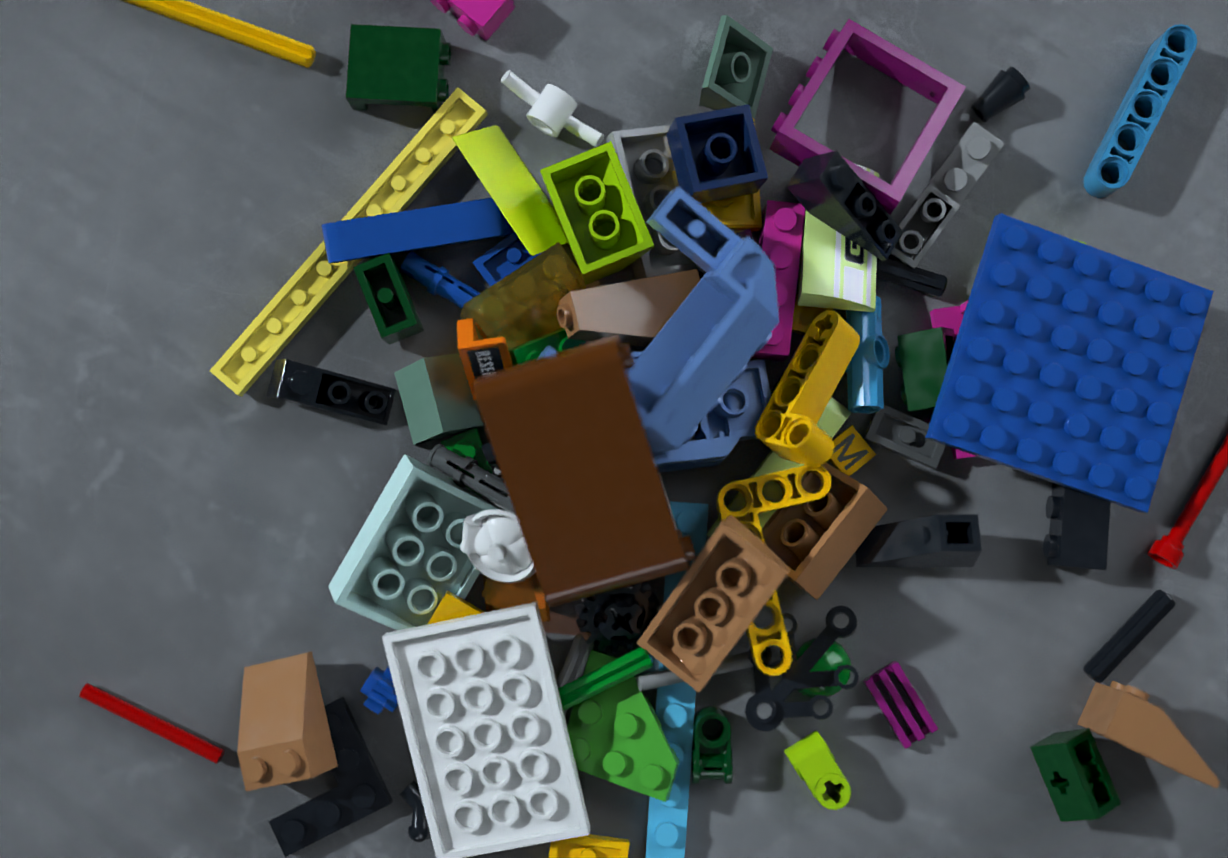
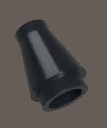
[971,67,1030,122]

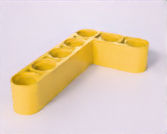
[716,465,831,676]

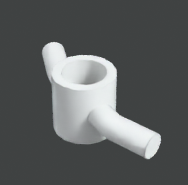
[501,70,604,147]

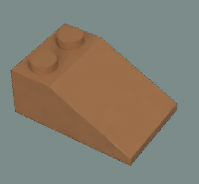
[237,651,338,791]
[1077,680,1220,789]

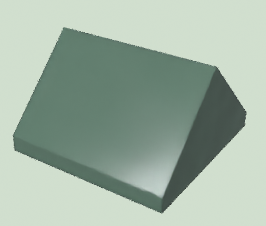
[699,15,773,118]
[395,353,485,445]

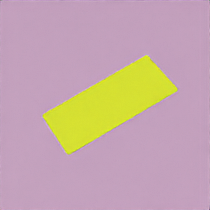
[452,125,568,256]

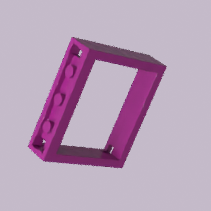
[769,18,966,215]

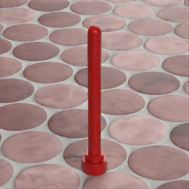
[1147,434,1228,569]

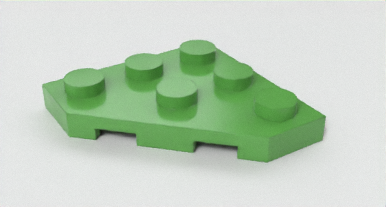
[567,650,680,802]

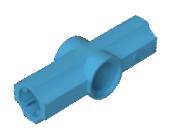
[845,296,890,414]

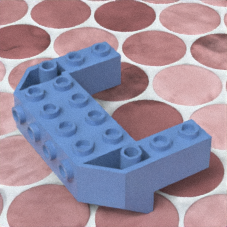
[537,186,779,452]

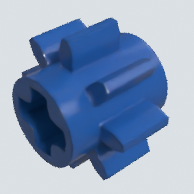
[360,666,399,715]

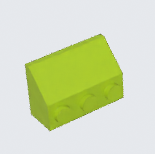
[540,141,655,285]

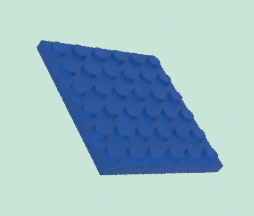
[925,213,1214,513]

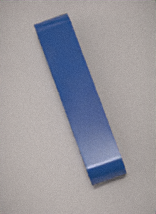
[321,198,513,264]

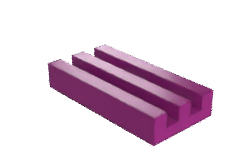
[863,661,938,749]

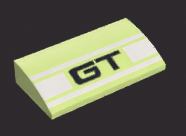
[797,164,879,312]

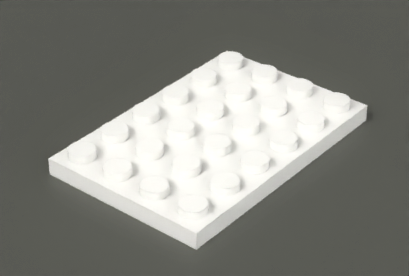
[382,602,591,858]

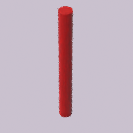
[79,683,225,764]

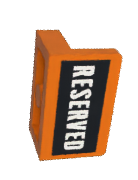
[457,318,513,400]

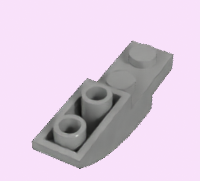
[891,122,1005,269]

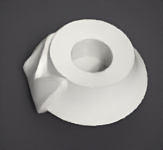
[460,509,535,583]

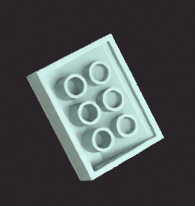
[328,454,506,631]

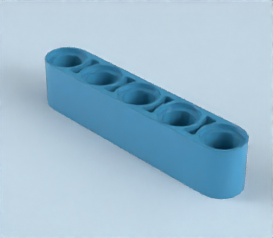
[1083,24,1197,198]

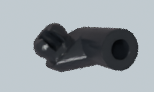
[399,780,431,842]

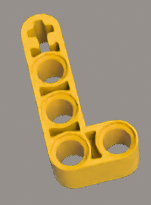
[755,310,860,467]

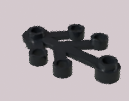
[745,606,859,732]

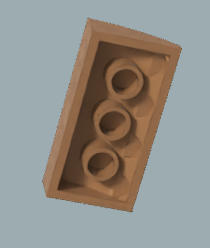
[636,515,790,693]

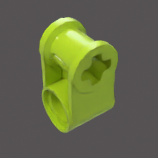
[783,730,851,810]

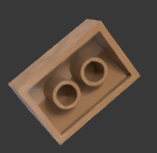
[761,462,888,600]

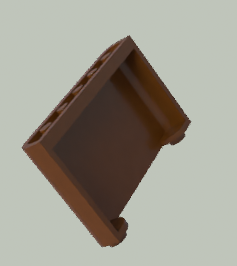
[473,334,696,607]

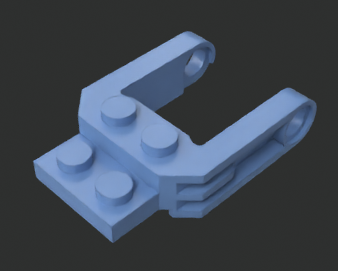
[632,351,771,473]

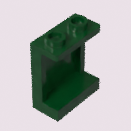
[345,24,451,113]

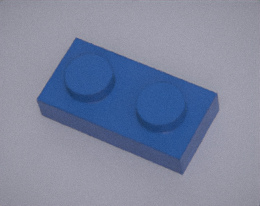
[472,232,556,295]

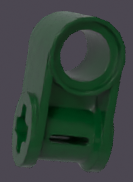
[691,706,733,784]

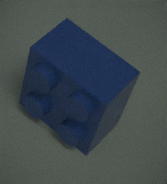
[666,104,768,204]

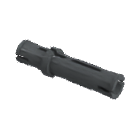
[427,444,515,513]

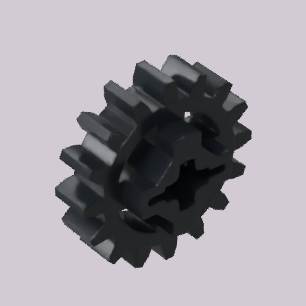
[575,581,660,654]

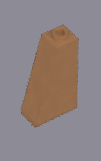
[557,269,700,347]

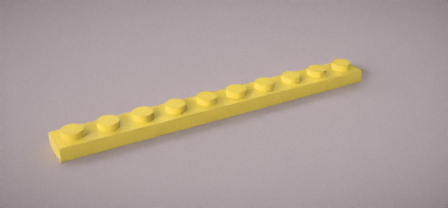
[209,87,488,397]

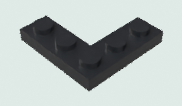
[269,696,393,857]

